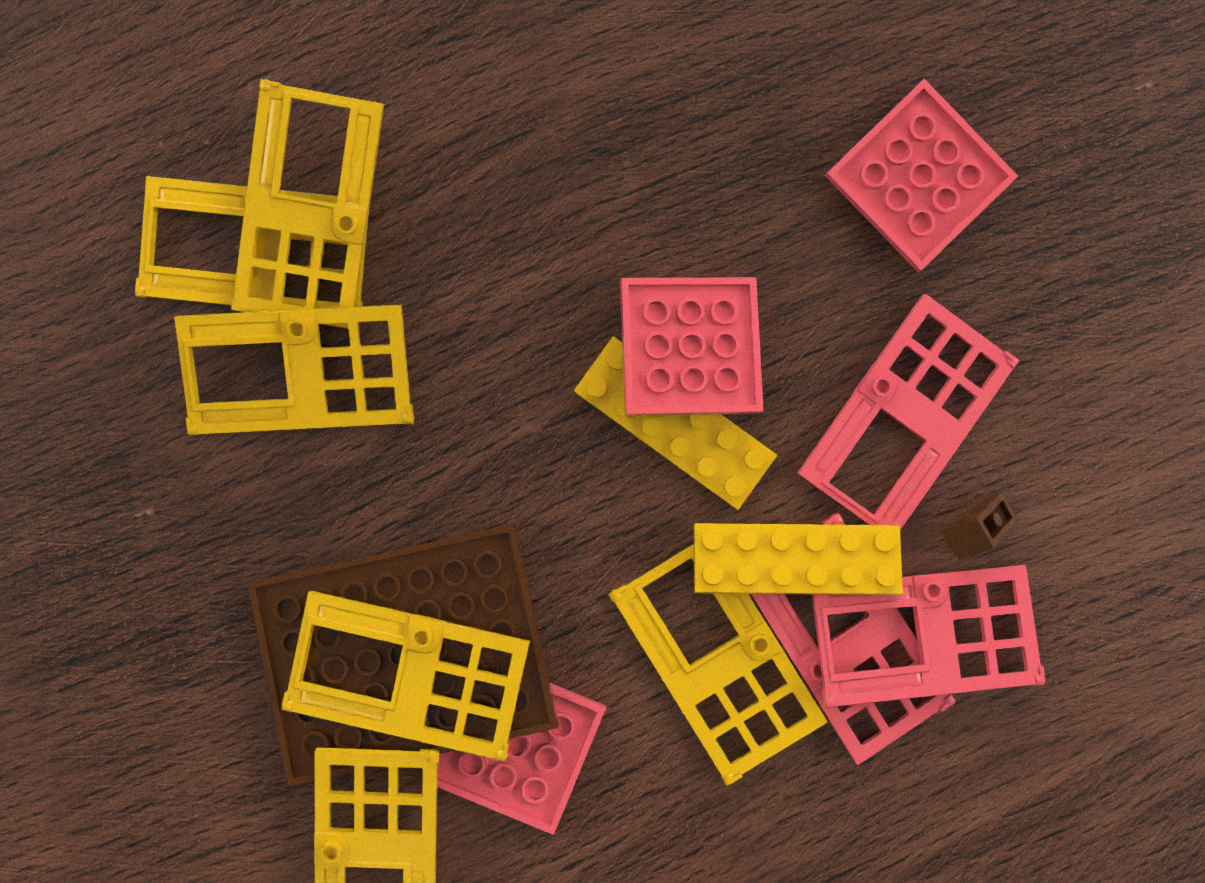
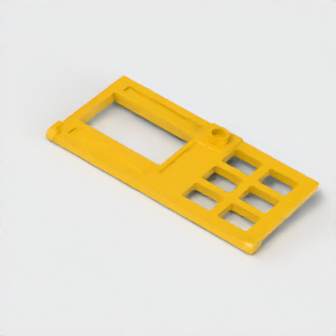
[231,79,384,329]
[135,176,368,309]
[174,304,414,436]
[608,543,828,785]
[282,591,530,762]
[314,748,439,883]

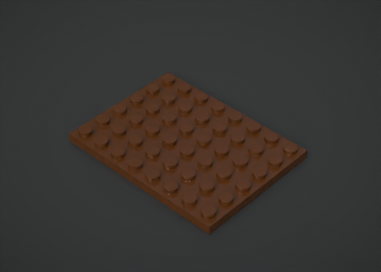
[247,524,559,787]

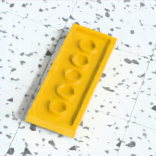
[574,336,777,510]
[694,523,903,595]

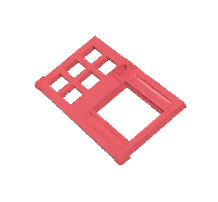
[797,294,1019,530]
[750,512,956,765]
[812,565,1045,709]

